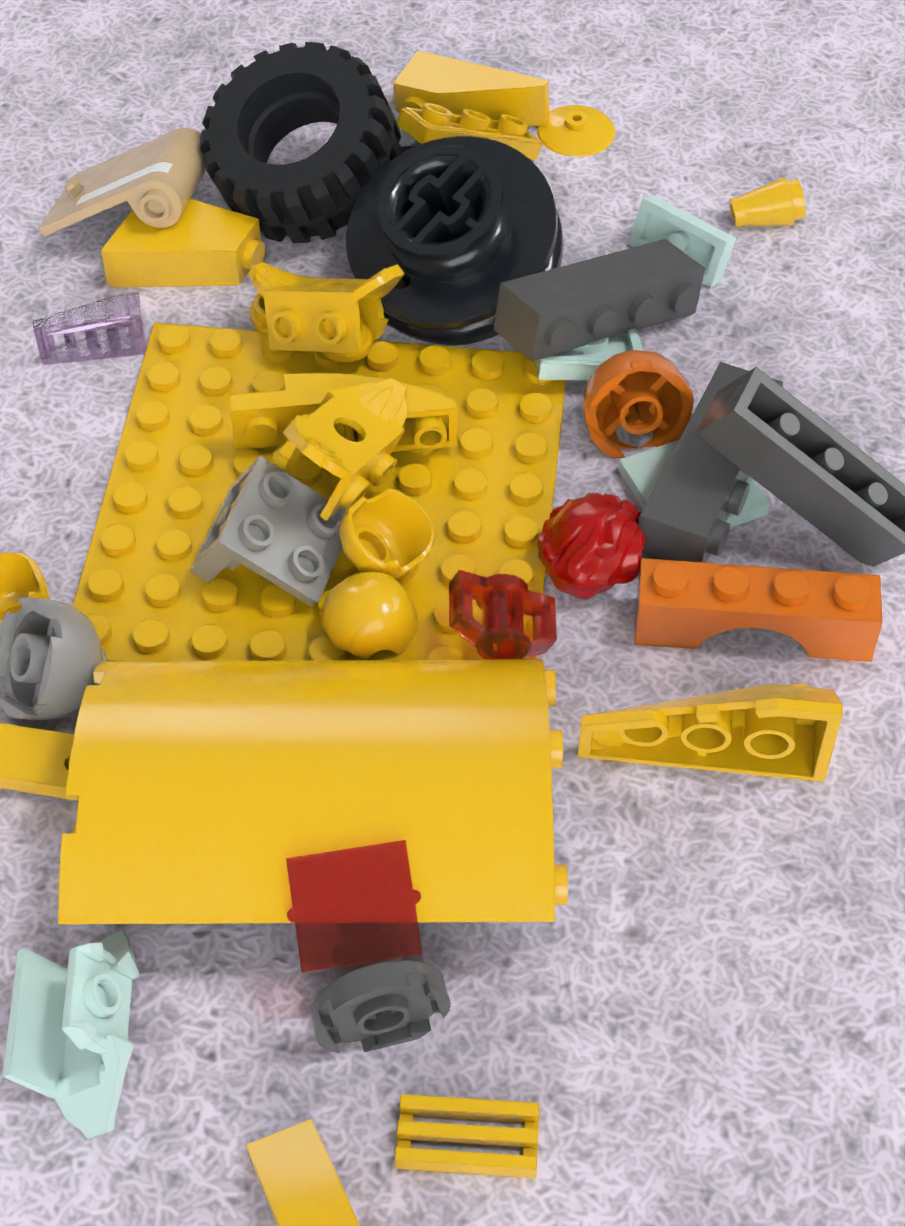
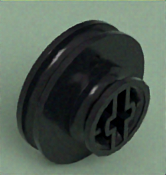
[346,136,563,346]

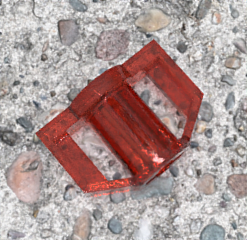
[449,570,557,659]

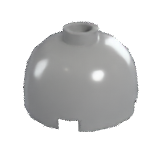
[0,597,106,720]

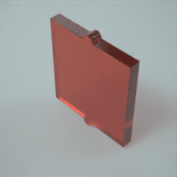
[286,840,423,973]

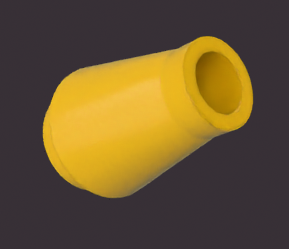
[729,176,806,228]

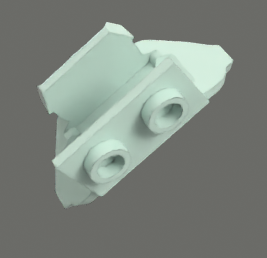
[2,930,140,1140]

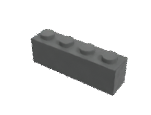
[494,239,705,361]
[639,362,783,563]
[695,367,905,567]

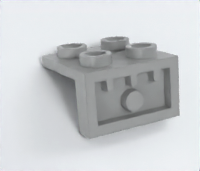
[189,456,346,606]

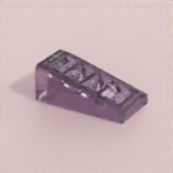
[33,292,147,365]

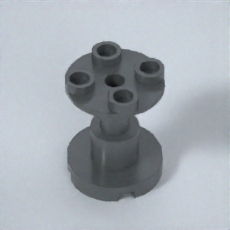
[310,923,451,1053]

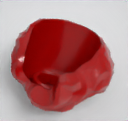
[537,493,646,600]

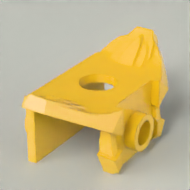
[248,262,404,354]
[272,377,408,521]

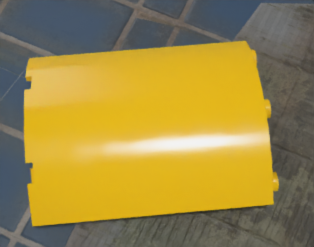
[58,659,568,924]

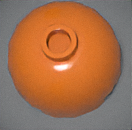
[582,350,694,459]

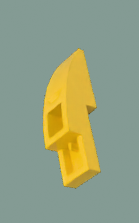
[229,373,457,452]

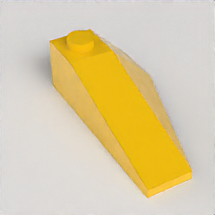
[578,683,843,782]

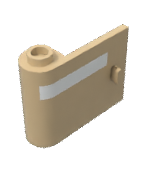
[39,128,206,237]

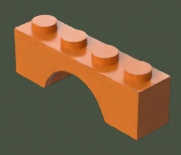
[634,558,883,662]

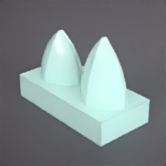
[628,195,736,288]

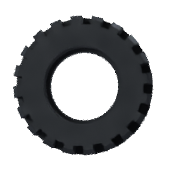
[200,42,402,243]

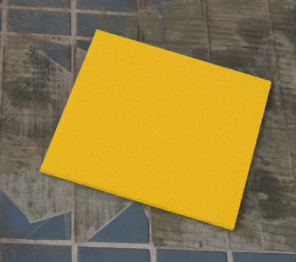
[73,322,566,661]

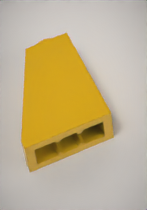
[101,199,265,287]

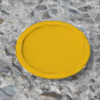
[537,105,615,157]

